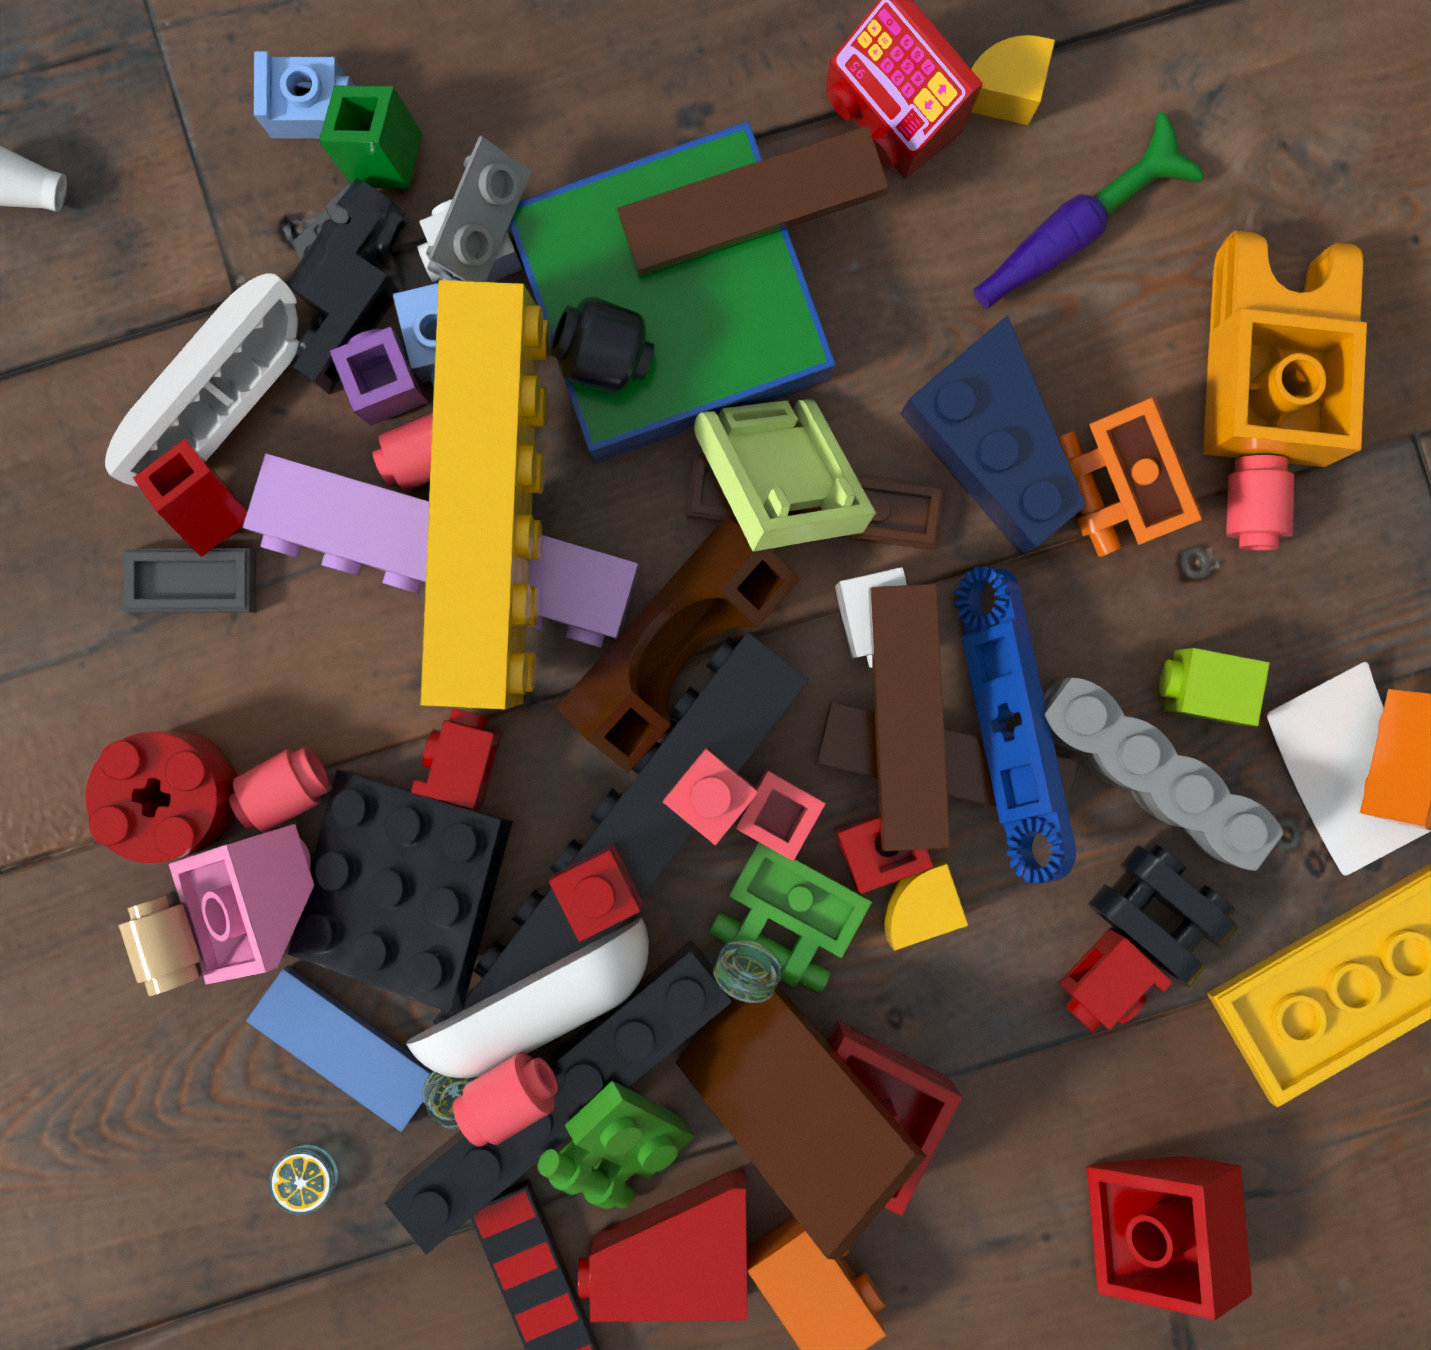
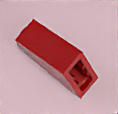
[578,1169,747,1322]

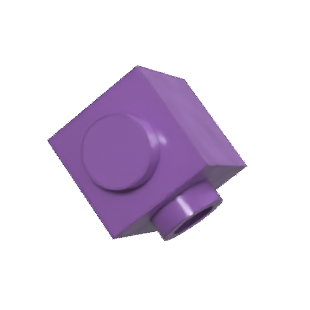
[330,327,429,426]

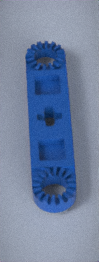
[955,566,1076,883]

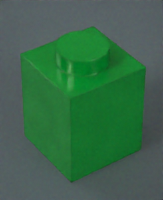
[319,85,423,189]

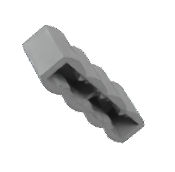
[1043,678,1284,871]

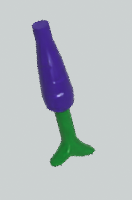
[973,112,1204,309]

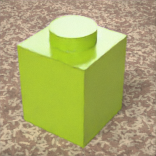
[1159,648,1270,726]

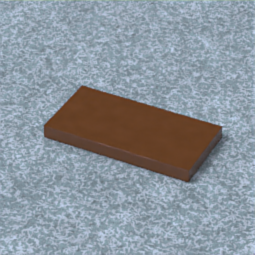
[676,968,927,1260]

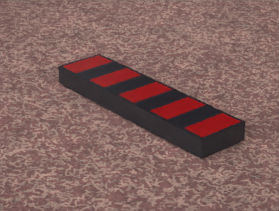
[471,1180,600,1350]

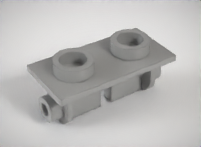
[426,136,532,282]

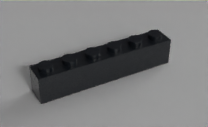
[385,940,732,1254]

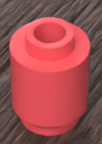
[372,412,433,494]
[1226,455,1295,551]
[229,746,332,833]
[453,1052,558,1147]

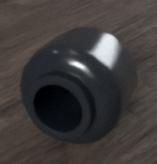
[550,297,654,395]

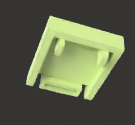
[694,399,876,552]

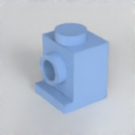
[254,51,354,139]

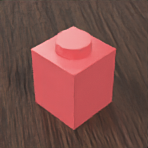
[663,747,759,845]
[735,768,826,861]

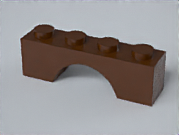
[556,516,801,773]

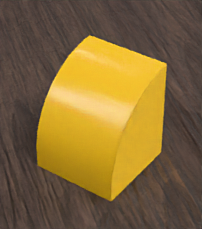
[971,35,1055,126]
[884,858,968,951]

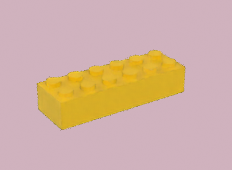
[420,280,551,709]

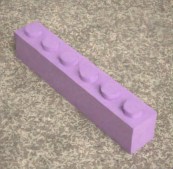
[243,453,641,648]

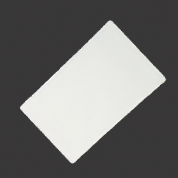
[1267,662,1431,875]

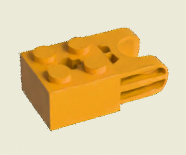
[1203,230,1367,467]

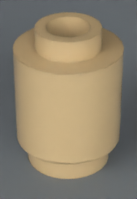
[118,896,202,996]

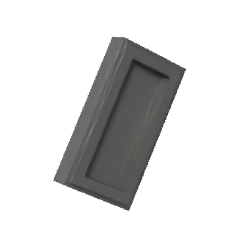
[123,548,256,613]

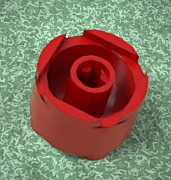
[86,731,237,863]

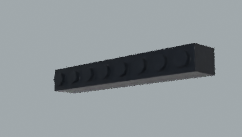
[433,632,809,1080]

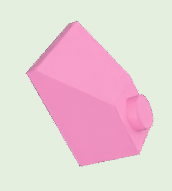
[169,824,314,984]

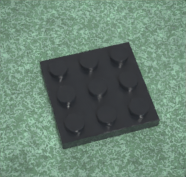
[288,770,513,1013]

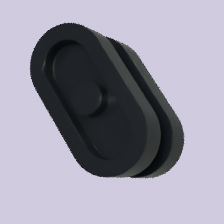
[1088,844,1238,987]

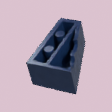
[900,315,1086,555]

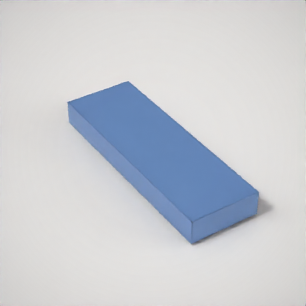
[246,965,442,1132]

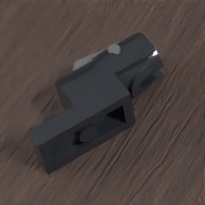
[289,178,409,394]

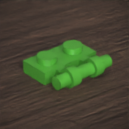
[708,841,872,995]
[538,1081,695,1209]

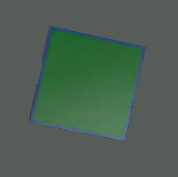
[509,121,836,464]

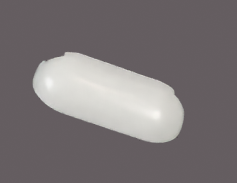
[105,273,299,486]
[406,917,649,1078]

